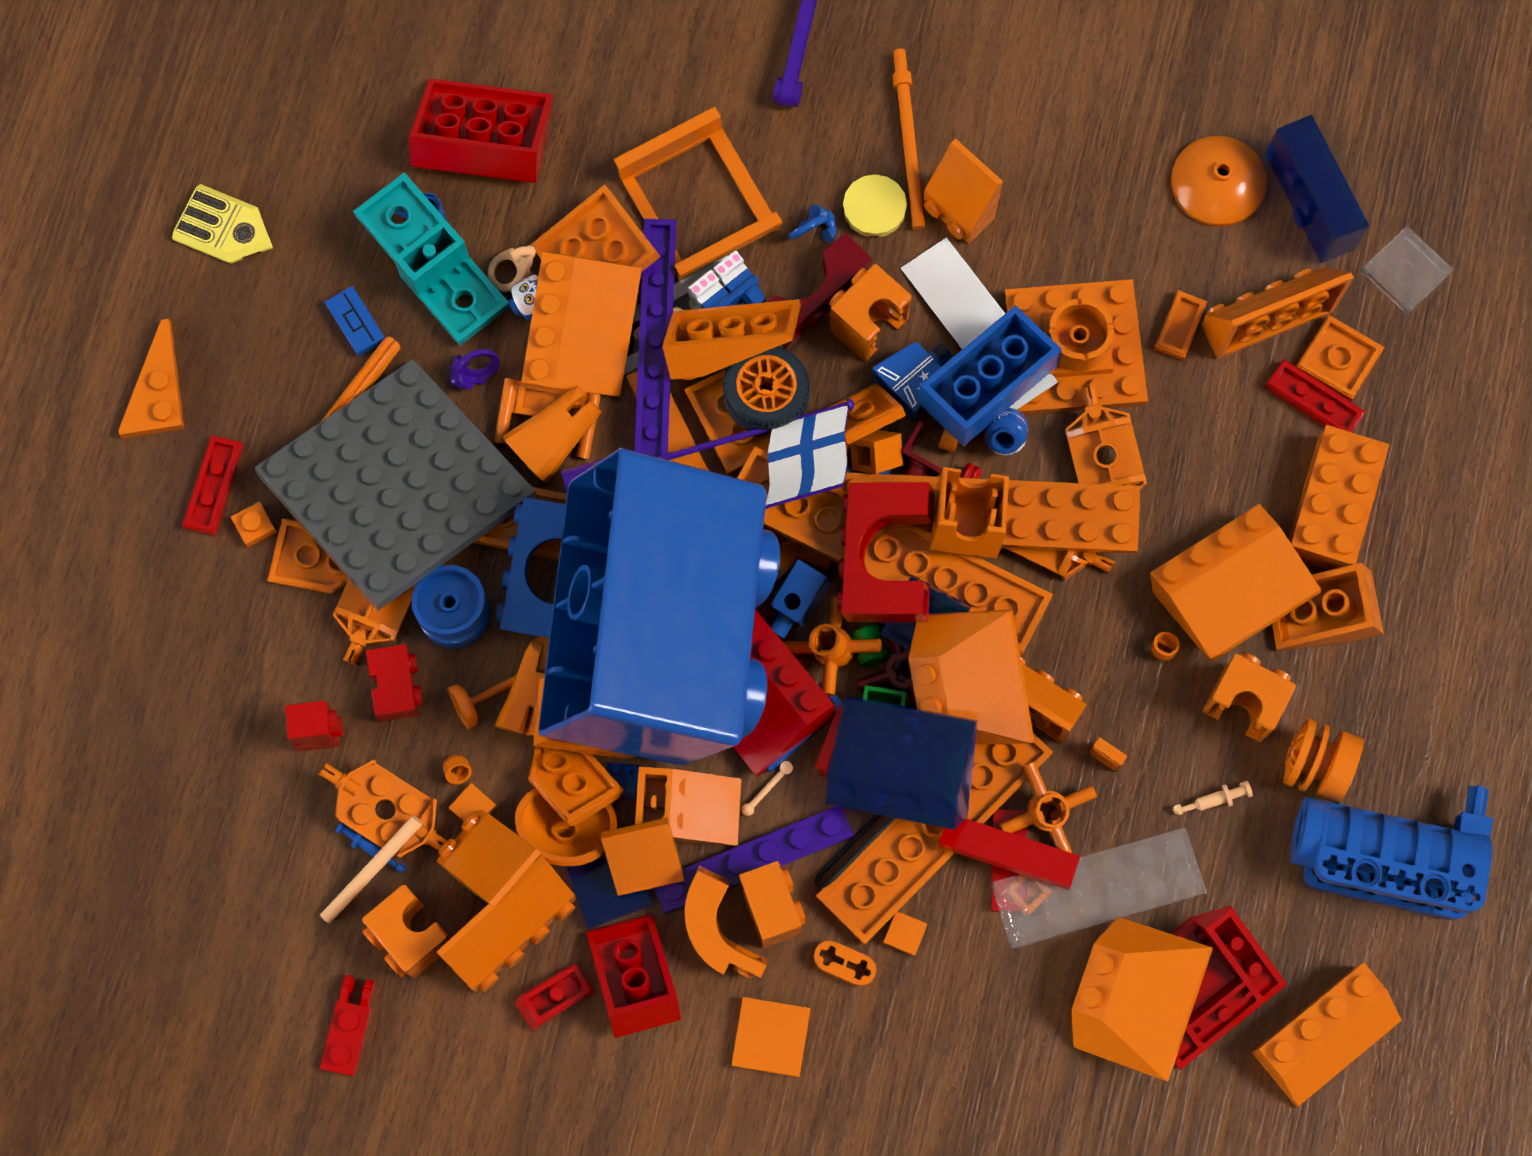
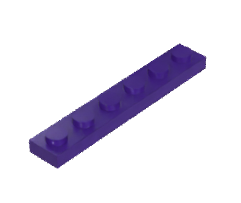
[654,805,853,915]

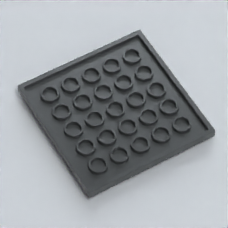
[254,359,536,611]

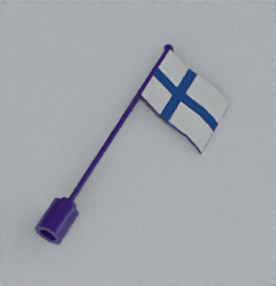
[561,398,854,509]

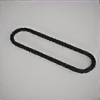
[814,802,901,888]

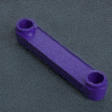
[773,0,817,108]

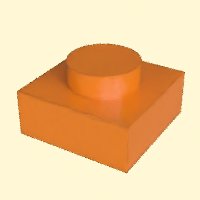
[231,501,277,548]

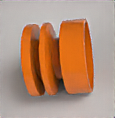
[1283,717,1364,804]

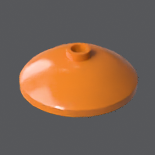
[1171,136,1267,227]
[514,788,617,866]

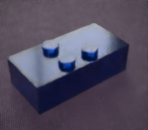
[1265,115,1370,264]

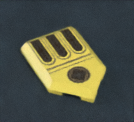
[172,184,273,264]

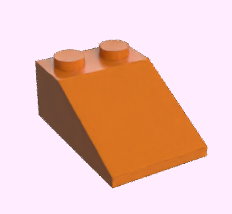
[923,138,1003,244]
[1272,563,1384,651]

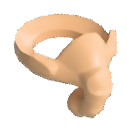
[488,245,536,293]

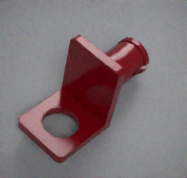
[902,420,942,476]

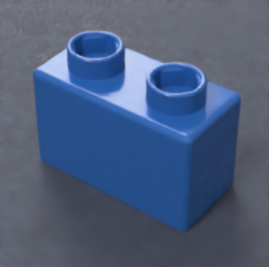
[538,448,780,765]

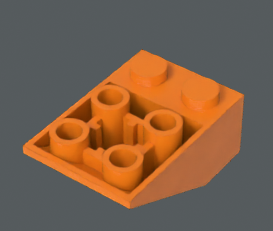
[635,767,742,846]

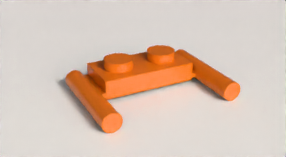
[493,378,601,459]

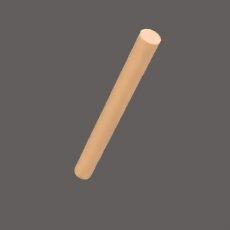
[320,815,423,924]

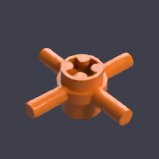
[784,597,882,697]
[999,761,1097,853]

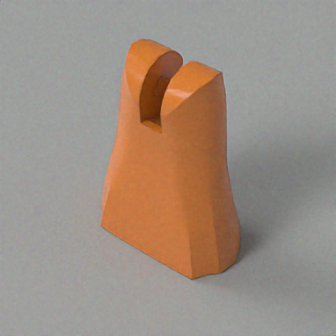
[503,386,601,484]
[494,641,545,737]

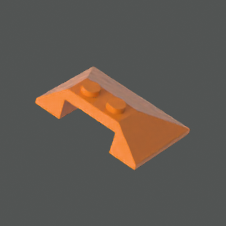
[908,609,1034,745]
[1071,917,1213,1082]

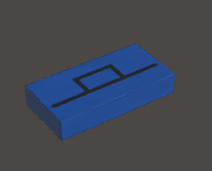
[325,286,385,357]

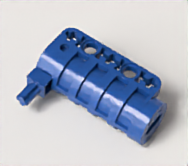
[1290,785,1493,920]

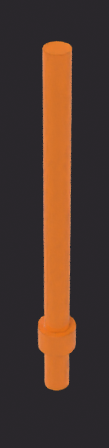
[892,49,925,230]

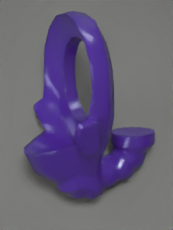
[448,349,500,390]

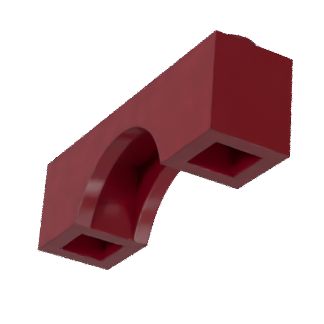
[767,232,872,349]

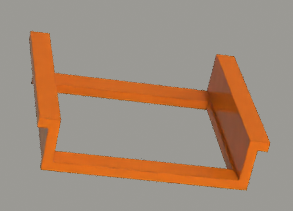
[614,107,783,282]

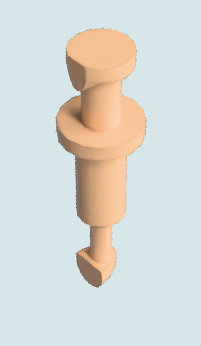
[1172,781,1253,815]

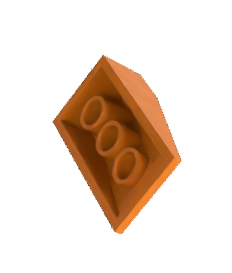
[662,299,801,380]
[436,810,541,907]

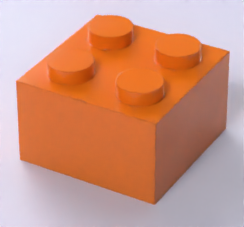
[739,861,806,948]

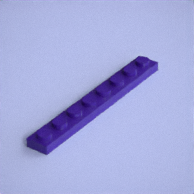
[635,219,676,457]

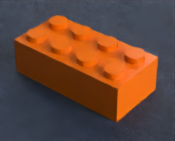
[1288,425,1390,570]

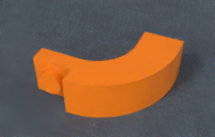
[685,865,767,978]

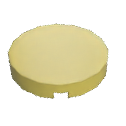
[843,174,907,237]

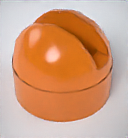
[1151,632,1180,661]
[443,754,472,784]

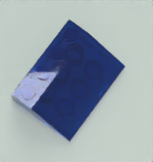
[825,696,978,830]

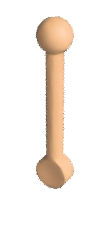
[741,761,793,816]

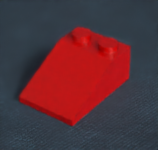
[586,914,681,1038]

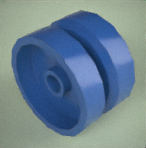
[412,565,491,649]

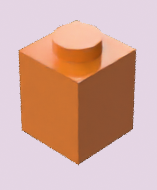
[850,430,903,474]

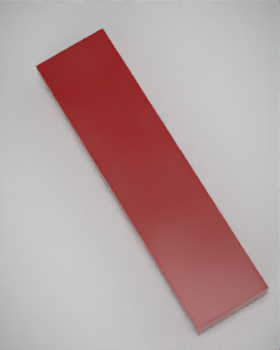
[938,813,1080,890]

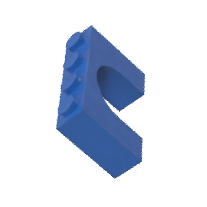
[496,497,566,638]

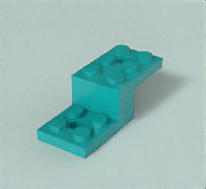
[353,172,510,346]

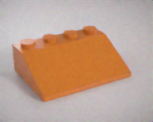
[521,251,642,397]
[1201,267,1354,359]
[1150,504,1321,662]
[437,855,577,993]

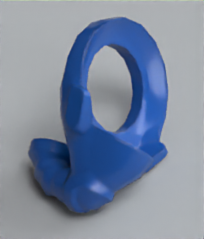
[787,204,837,243]

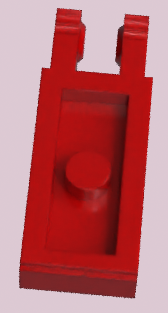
[319,974,375,1077]

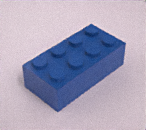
[918,305,1062,446]

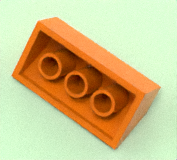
[1020,657,1087,744]
[1252,962,1402,1107]

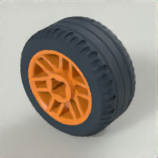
[723,347,810,435]

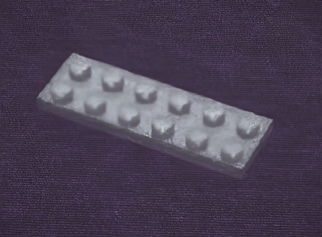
[991,827,1207,950]

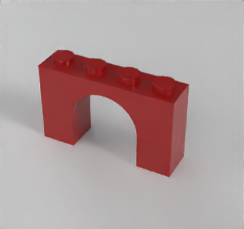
[837,482,934,622]

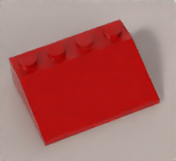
[409,78,553,183]
[733,609,835,777]

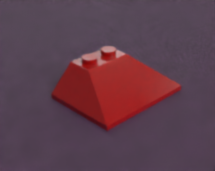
[1170,905,1287,1070]

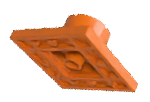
[1004,279,1148,415]

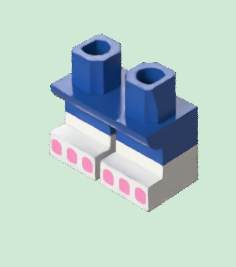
[688,250,766,309]

